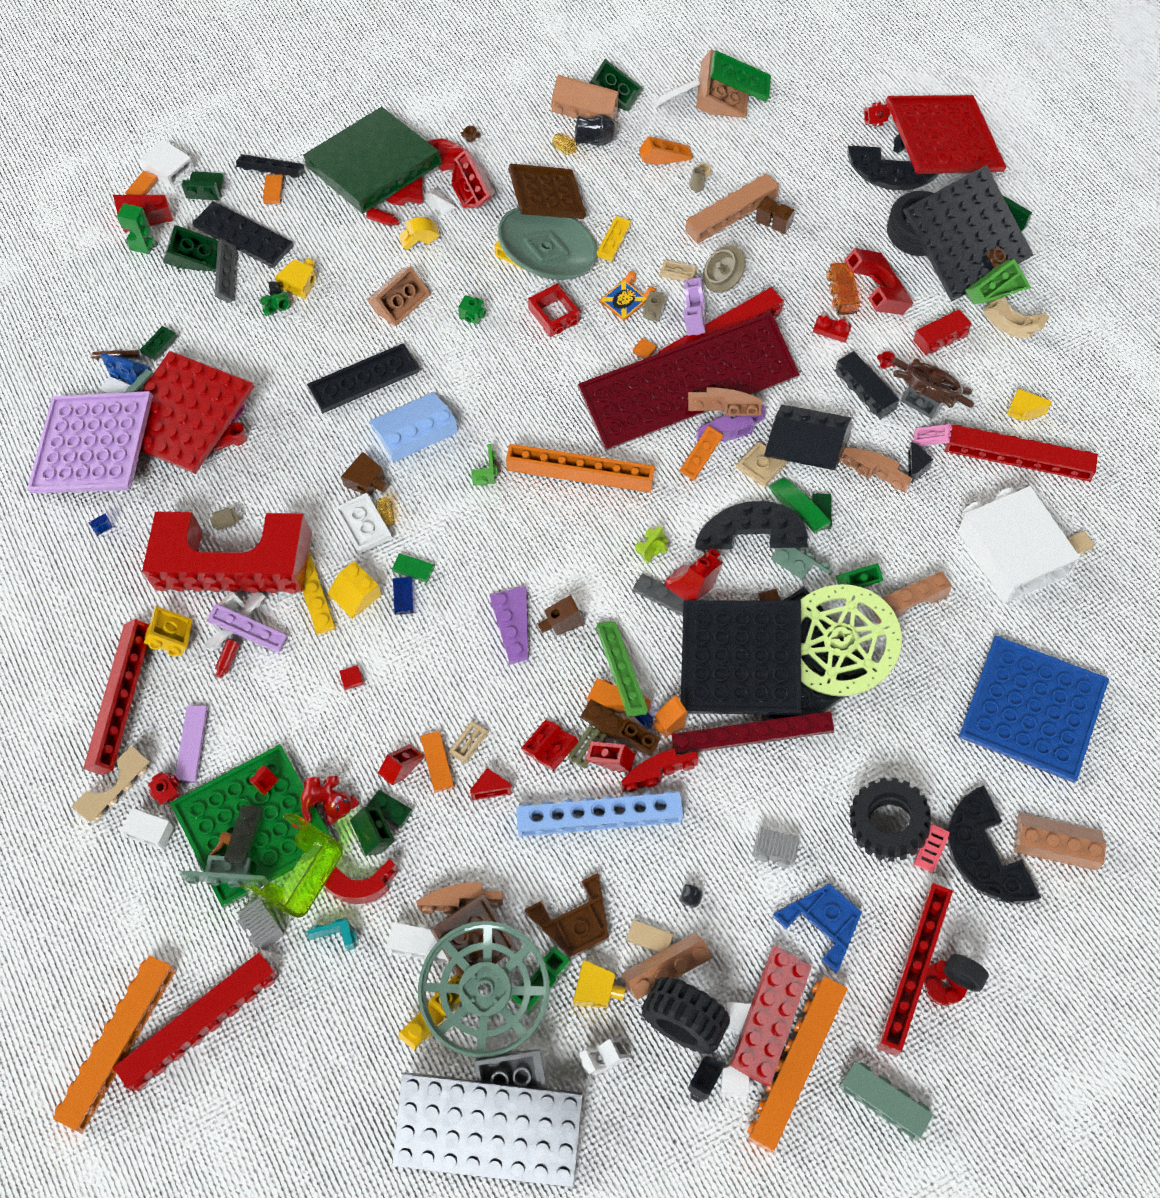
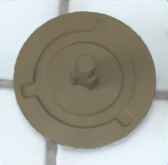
[703,245,746,293]

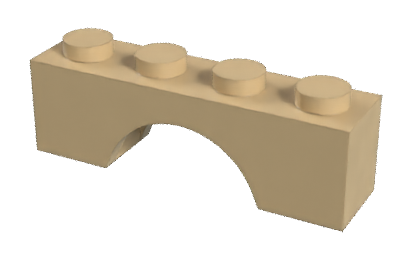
[71,745,149,823]

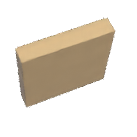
[736,441,788,488]

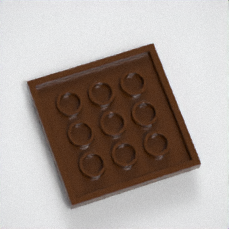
[508,163,586,219]

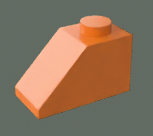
[653,695,687,738]

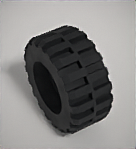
[850,777,931,862]
[641,977,730,1054]

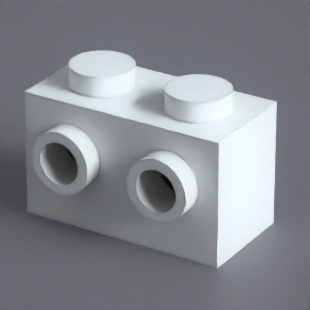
[120,808,174,850]

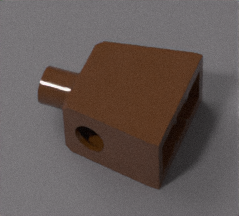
[341,452,389,496]
[537,595,585,635]

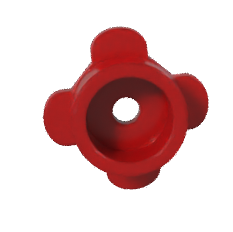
[877,351,895,369]

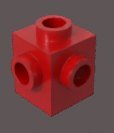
[863,102,890,127]
[148,772,183,805]

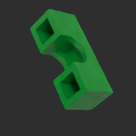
[117,203,156,254]
[511,947,571,1017]

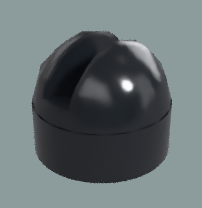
[268,281,281,296]

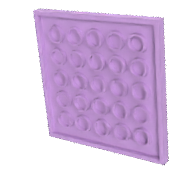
[27,391,153,494]

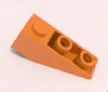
[587,678,651,713]

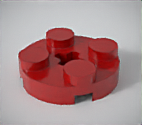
[923,960,967,1006]

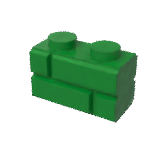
[836,563,883,589]

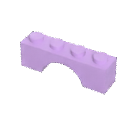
[684,277,705,336]

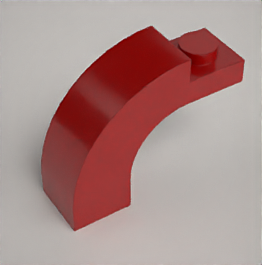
[321,859,398,904]

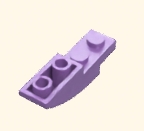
[696,404,766,442]

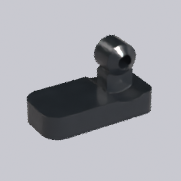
[688,1056,723,1103]

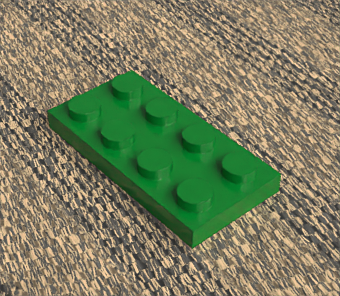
[710,50,771,102]

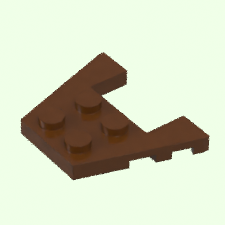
[524,873,609,958]

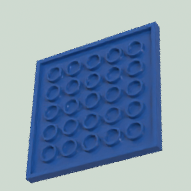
[958,635,1110,783]

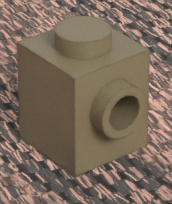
[643,291,666,322]

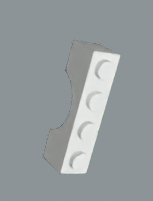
[720,1001,753,1098]

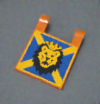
[600,271,656,321]

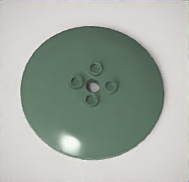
[498,207,597,280]

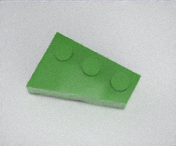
[965,259,1031,305]

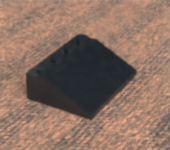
[764,404,852,470]

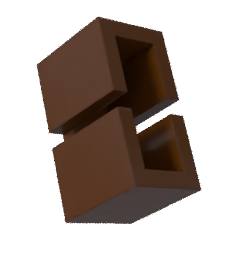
[755,197,795,234]

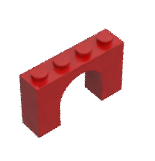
[844,248,914,315]

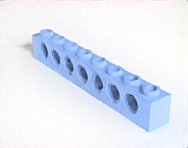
[516,791,683,837]

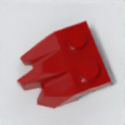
[427,138,464,172]
[386,177,423,206]

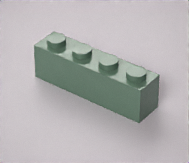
[839,1061,934,1141]

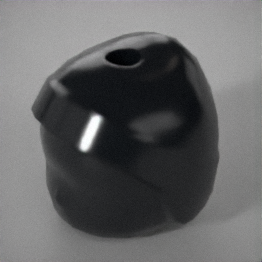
[680,884,703,908]

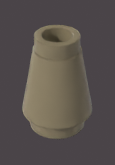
[689,167,705,192]

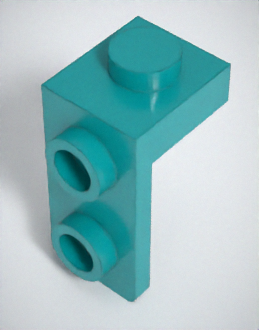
[306,919,358,951]

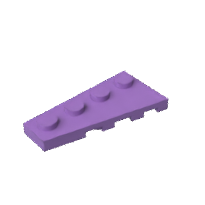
[489,586,528,665]

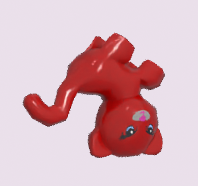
[292,776,359,829]

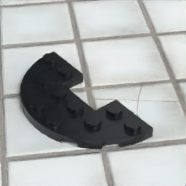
[847,145,939,191]
[695,501,809,550]
[948,785,1041,904]

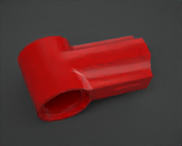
[213,422,247,451]

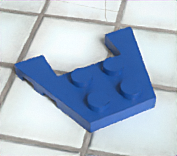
[772,884,862,974]

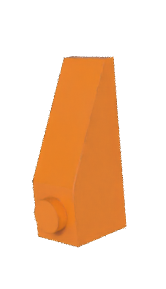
[639,136,693,165]

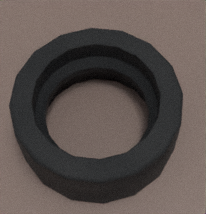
[943,954,989,992]

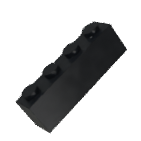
[835,351,900,419]

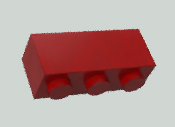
[913,309,972,355]

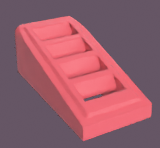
[913,824,950,873]

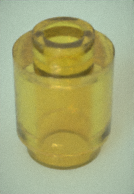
[552,133,576,155]

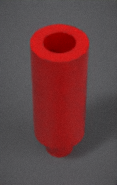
[366,208,400,227]
[215,640,240,679]

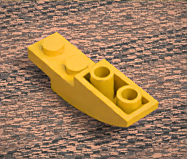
[398,974,461,1051]

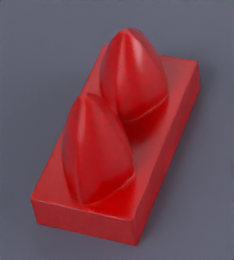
[813,315,852,343]

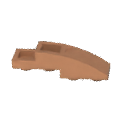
[688,387,762,416]
[840,448,912,493]
[417,882,504,915]

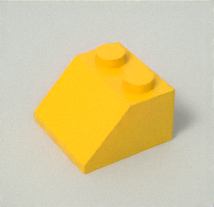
[328,561,382,619]

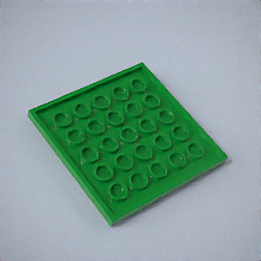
[170,744,336,908]

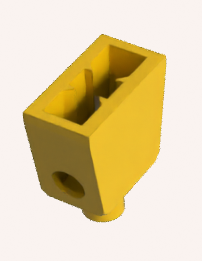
[275,258,316,299]
[573,960,626,1008]

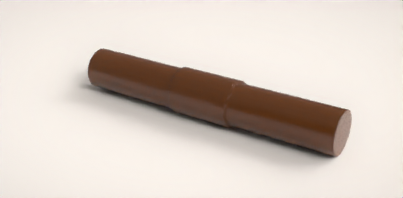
[92,350,140,359]

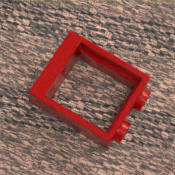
[528,284,580,337]

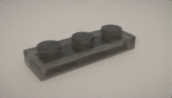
[224,805,263,865]

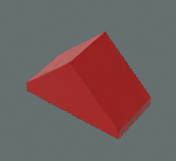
[470,768,512,801]

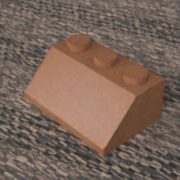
[366,266,431,326]

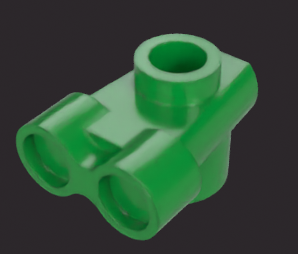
[260,292,290,316]

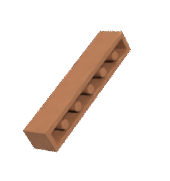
[685,173,779,244]

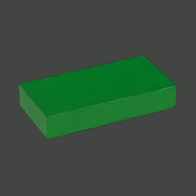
[392,553,435,583]

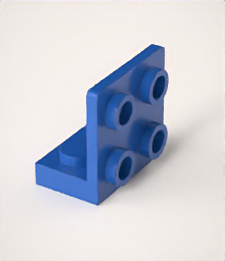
[101,353,151,385]

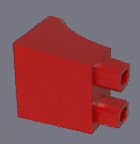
[665,548,723,600]

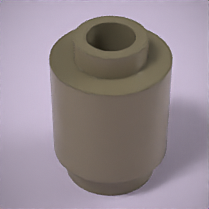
[210,507,239,531]

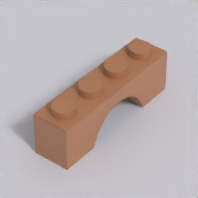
[872,571,952,623]

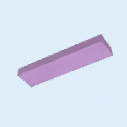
[207,603,287,653]
[175,705,208,783]

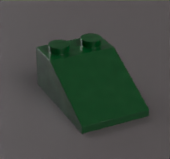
[588,59,643,111]
[163,224,219,272]

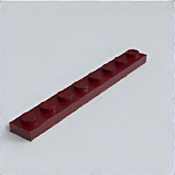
[671,711,835,755]

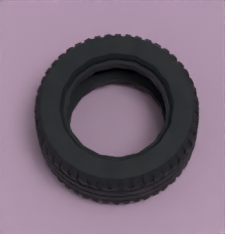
[887,191,933,256]

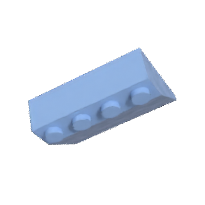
[369,392,458,462]

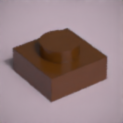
[758,589,781,601]

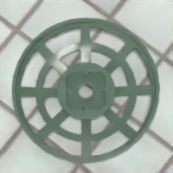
[418,921,550,1058]

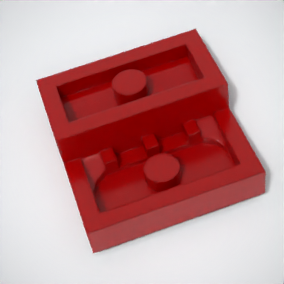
[521,720,579,771]

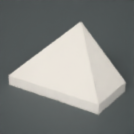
[423,187,456,216]

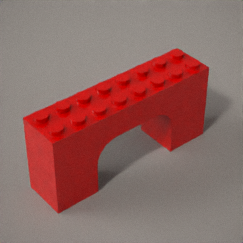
[142,511,312,594]

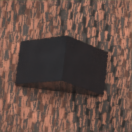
[908,443,934,484]

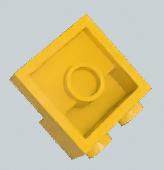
[144,606,193,657]

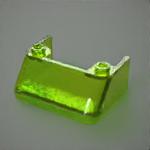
[239,814,343,918]

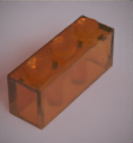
[826,262,860,315]

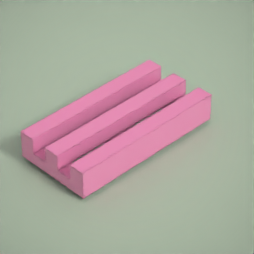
[913,424,952,446]

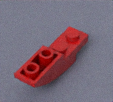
[621,749,699,793]

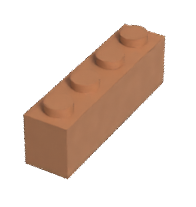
[621,933,712,1000]

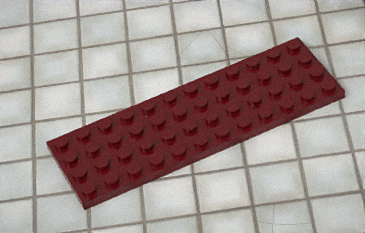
[577,312,800,451]

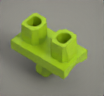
[635,526,668,563]

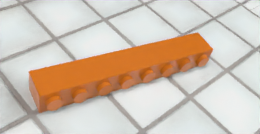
[506,444,655,493]
[53,955,176,1134]
[746,976,848,1154]

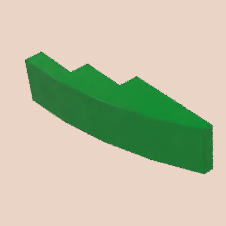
[769,478,831,534]

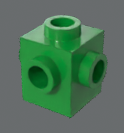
[458,295,486,324]

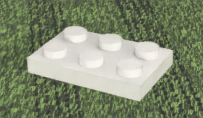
[333,493,392,554]

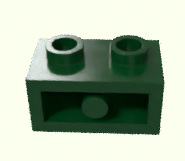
[350,806,395,856]

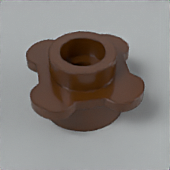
[461,126,480,143]
[987,247,1006,267]

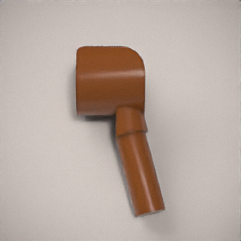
[209,832,235,855]

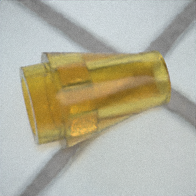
[375,497,395,526]

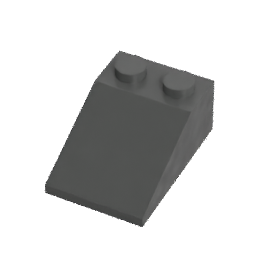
[474,1049,547,1088]

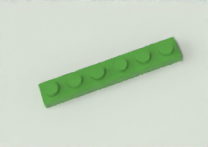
[596,621,648,717]

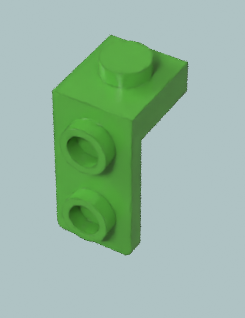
[471,444,498,486]

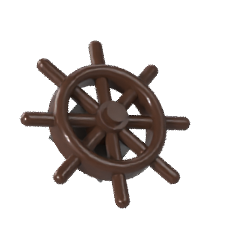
[892,358,974,419]

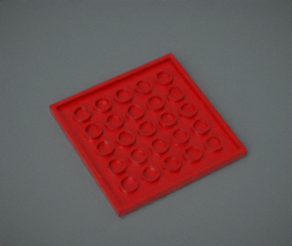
[885,95,1006,174]
[140,351,255,474]

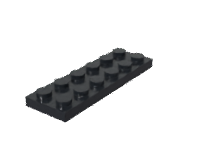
[192,201,294,268]
[307,343,419,414]

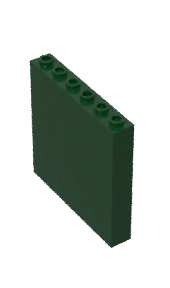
[303,106,442,214]

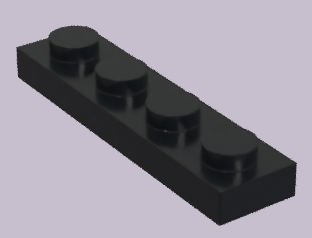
[236,154,304,178]

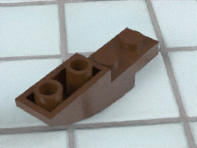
[579,699,661,756]

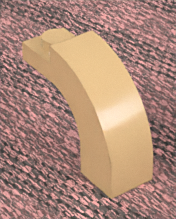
[983,297,1049,338]

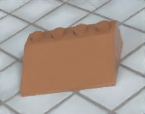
[696,49,749,118]

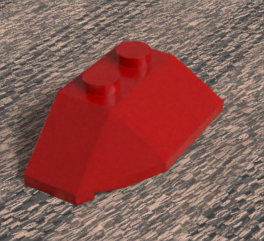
[451,149,495,209]

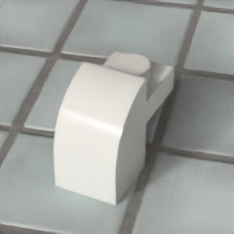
[579,1037,630,1076]

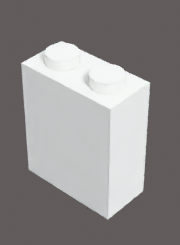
[140,139,195,189]

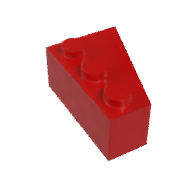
[113,195,173,233]

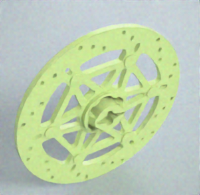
[800,584,902,696]

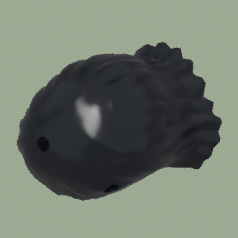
[574,115,616,146]

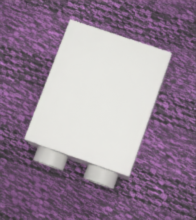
[958,486,1080,604]

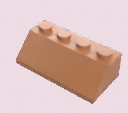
[551,74,618,121]
[1013,813,1106,871]

